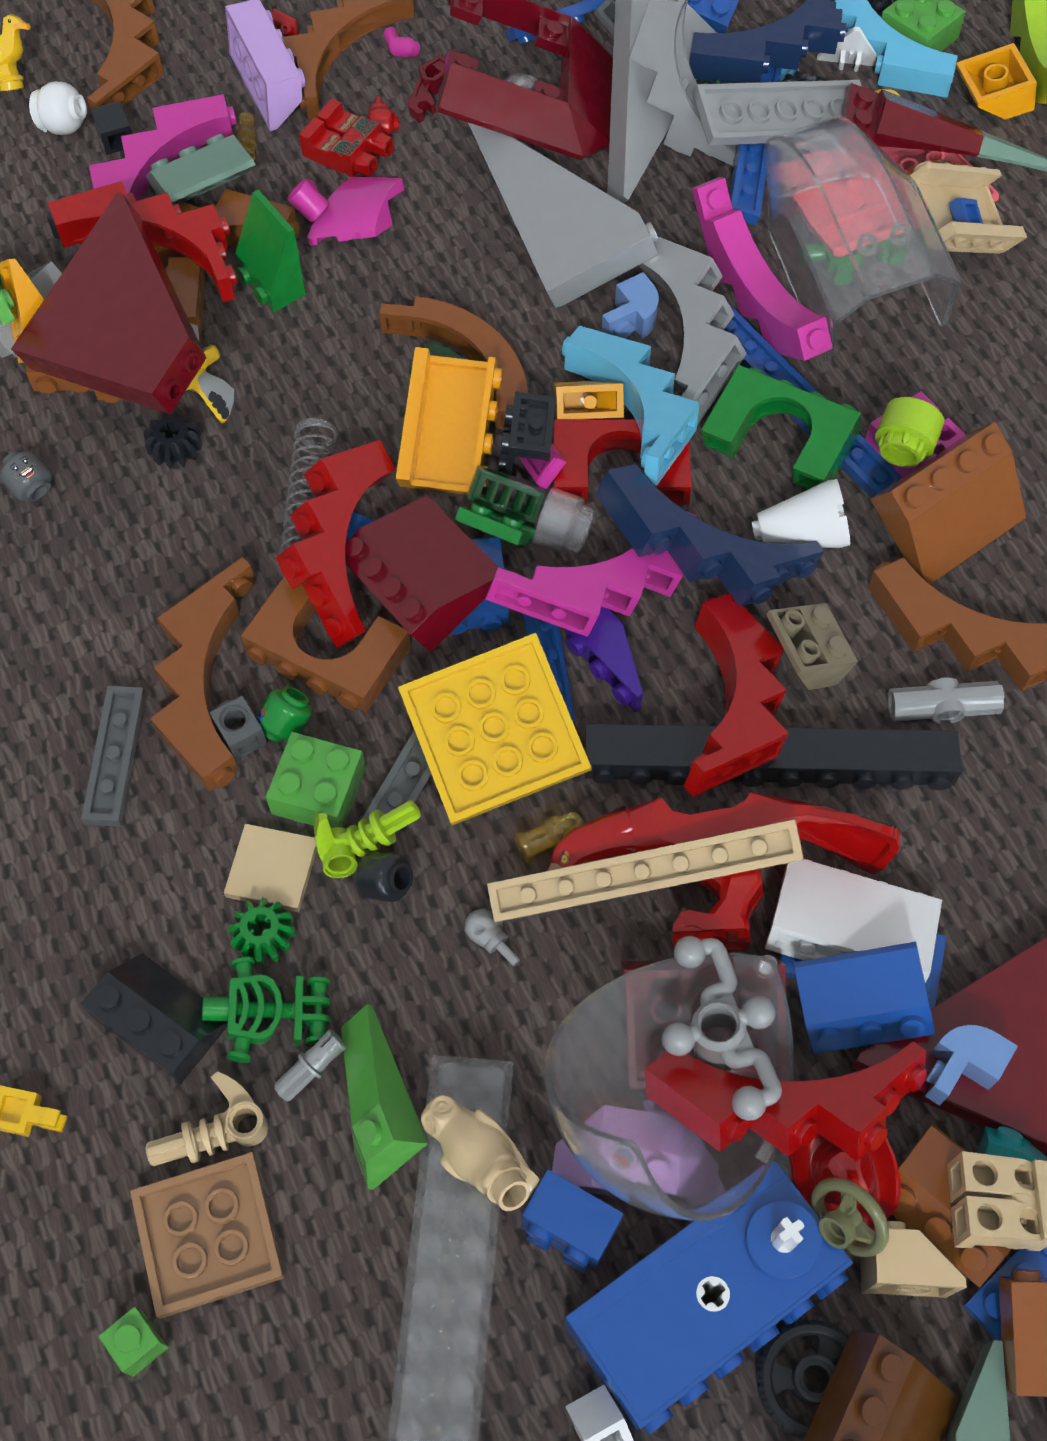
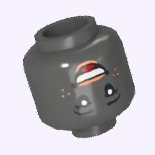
[0,451,52,502]

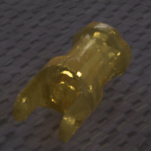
[513,812,582,864]

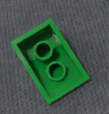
[236,189,306,312]

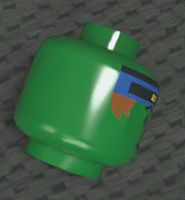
[257,686,312,742]

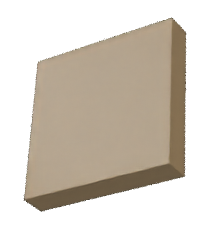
[224,824,317,912]

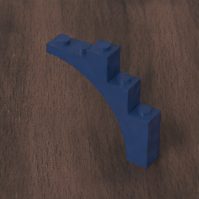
[689,0,847,83]
[596,464,824,607]

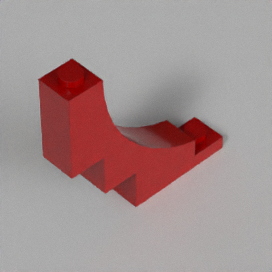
[684,593,789,797]

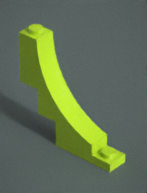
[1010,0,1047,105]

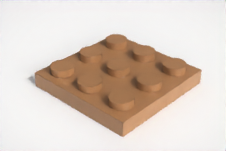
[130,1152,284,1319]

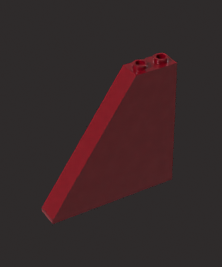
[11,192,207,414]
[851,937,1047,1156]

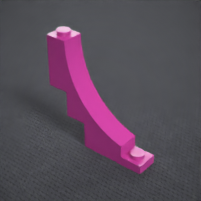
[89,94,237,201]
[691,177,833,361]
[485,511,697,637]

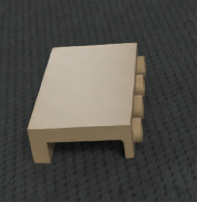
[903,161,1027,254]

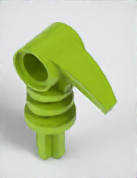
[314,800,421,879]

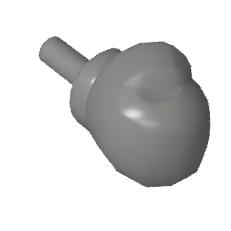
[464,908,520,966]

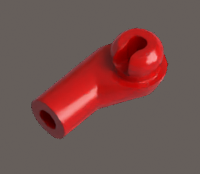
[271,9,299,37]

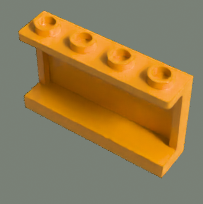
[396,347,503,495]

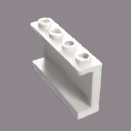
[765,859,942,983]

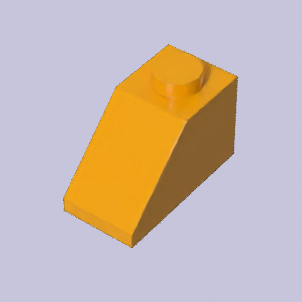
[553,381,624,420]

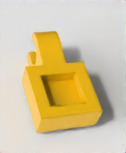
[0,1085,68,1137]

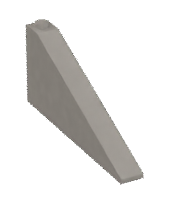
[607,0,717,203]
[468,123,659,308]

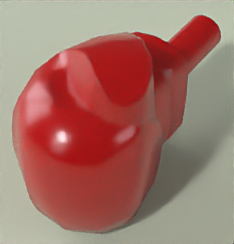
[367,96,399,136]

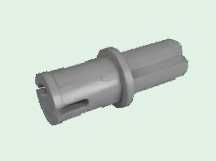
[274,1029,347,1101]

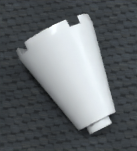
[752,479,850,548]

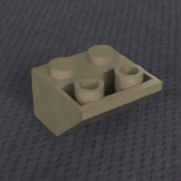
[766,603,858,690]

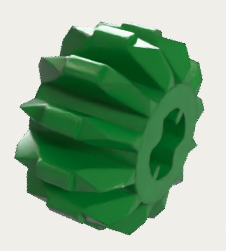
[228,897,296,966]

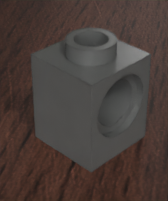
[209,696,267,761]

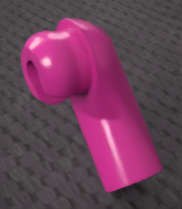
[383,27,421,58]

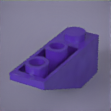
[565,606,643,712]

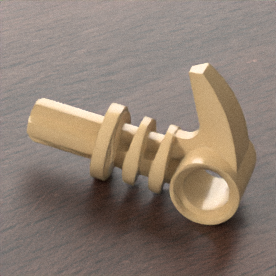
[146,1072,268,1166]

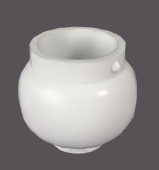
[29,81,87,135]

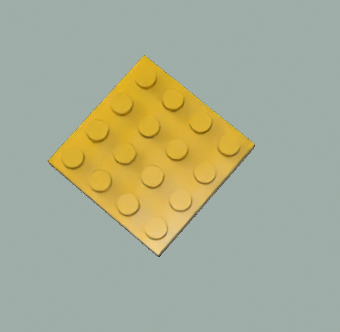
[398,633,592,826]

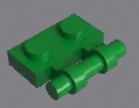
[455,503,537,545]

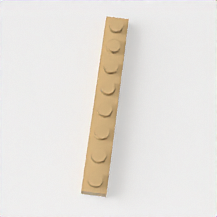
[487,820,805,922]

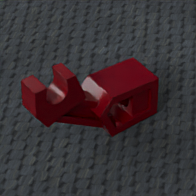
[407,54,445,123]

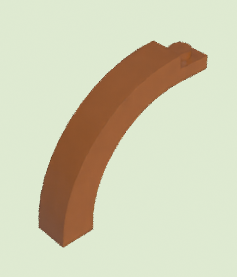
[379,296,528,429]

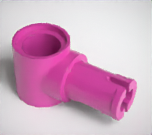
[287,179,329,223]

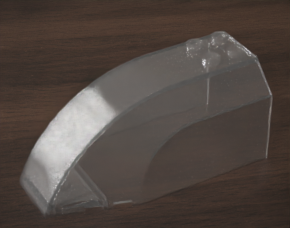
[765,116,962,364]

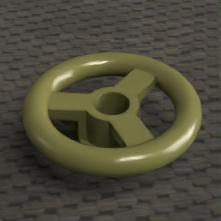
[811,1177,889,1257]

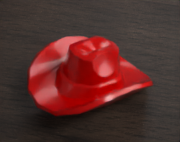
[789,1133,901,1230]

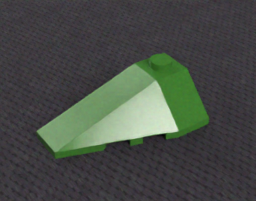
[341,1004,428,1190]

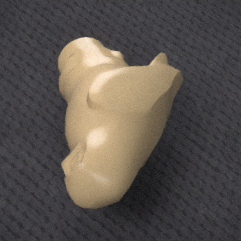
[421,1095,540,1211]

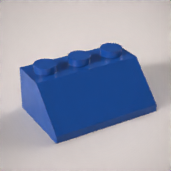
[794,942,936,1054]

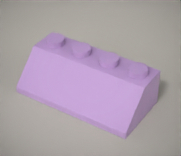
[225,0,305,131]

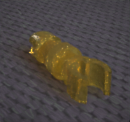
[238,112,257,160]

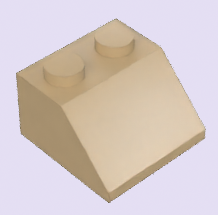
[859,1221,967,1298]

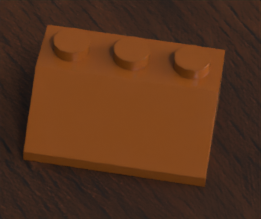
[892,1123,1011,1288]

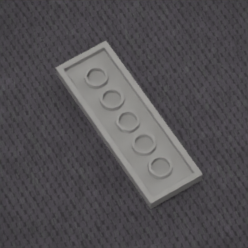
[692,80,862,146]

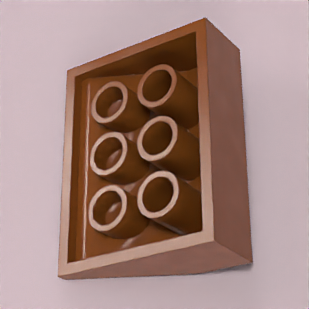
[870,422,1027,584]

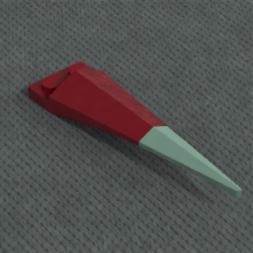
[840,83,1047,172]

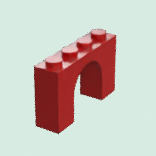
[553,418,692,505]

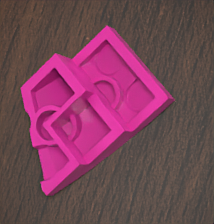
[307,177,404,245]

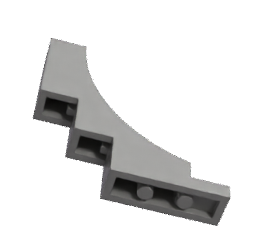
[639,237,747,425]

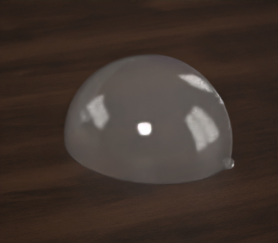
[544,953,794,1221]

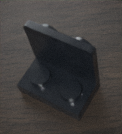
[498,392,556,475]

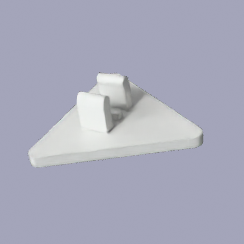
[817,27,878,72]

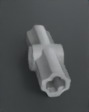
[887,678,1004,724]

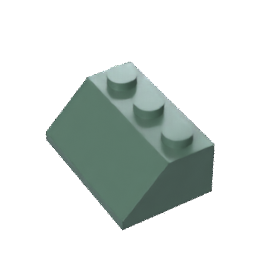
[146,133,256,205]

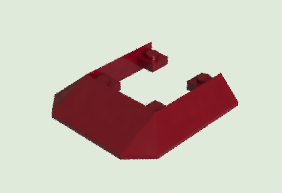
[437,0,613,160]

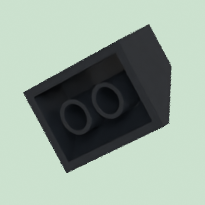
[80,953,227,1084]

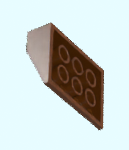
[803,1330,960,1441]

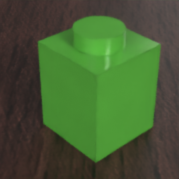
[98,1307,169,1377]

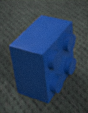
[522,1170,624,1274]

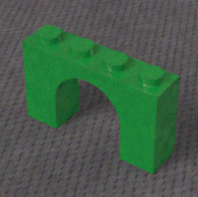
[701,365,861,489]

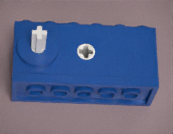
[564,1160,853,1435]

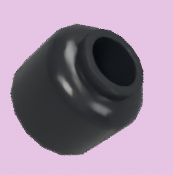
[355,851,413,902]

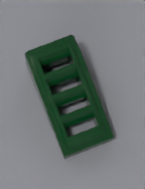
[466,466,545,523]

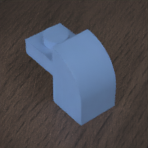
[601,272,659,339]
[925,1025,1018,1106]

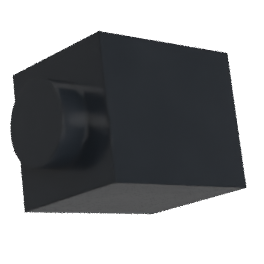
[91,101,132,155]

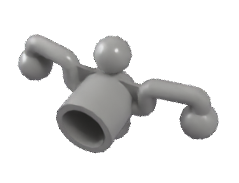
[661,936,782,1121]

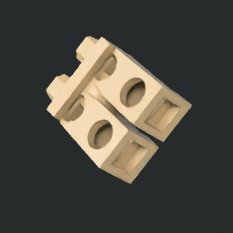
[947,1151,1047,1252]

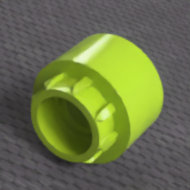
[875,397,945,468]

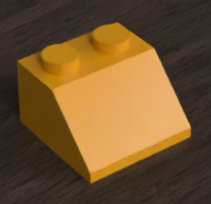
[956,43,1037,120]

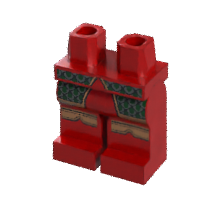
[299,98,394,177]

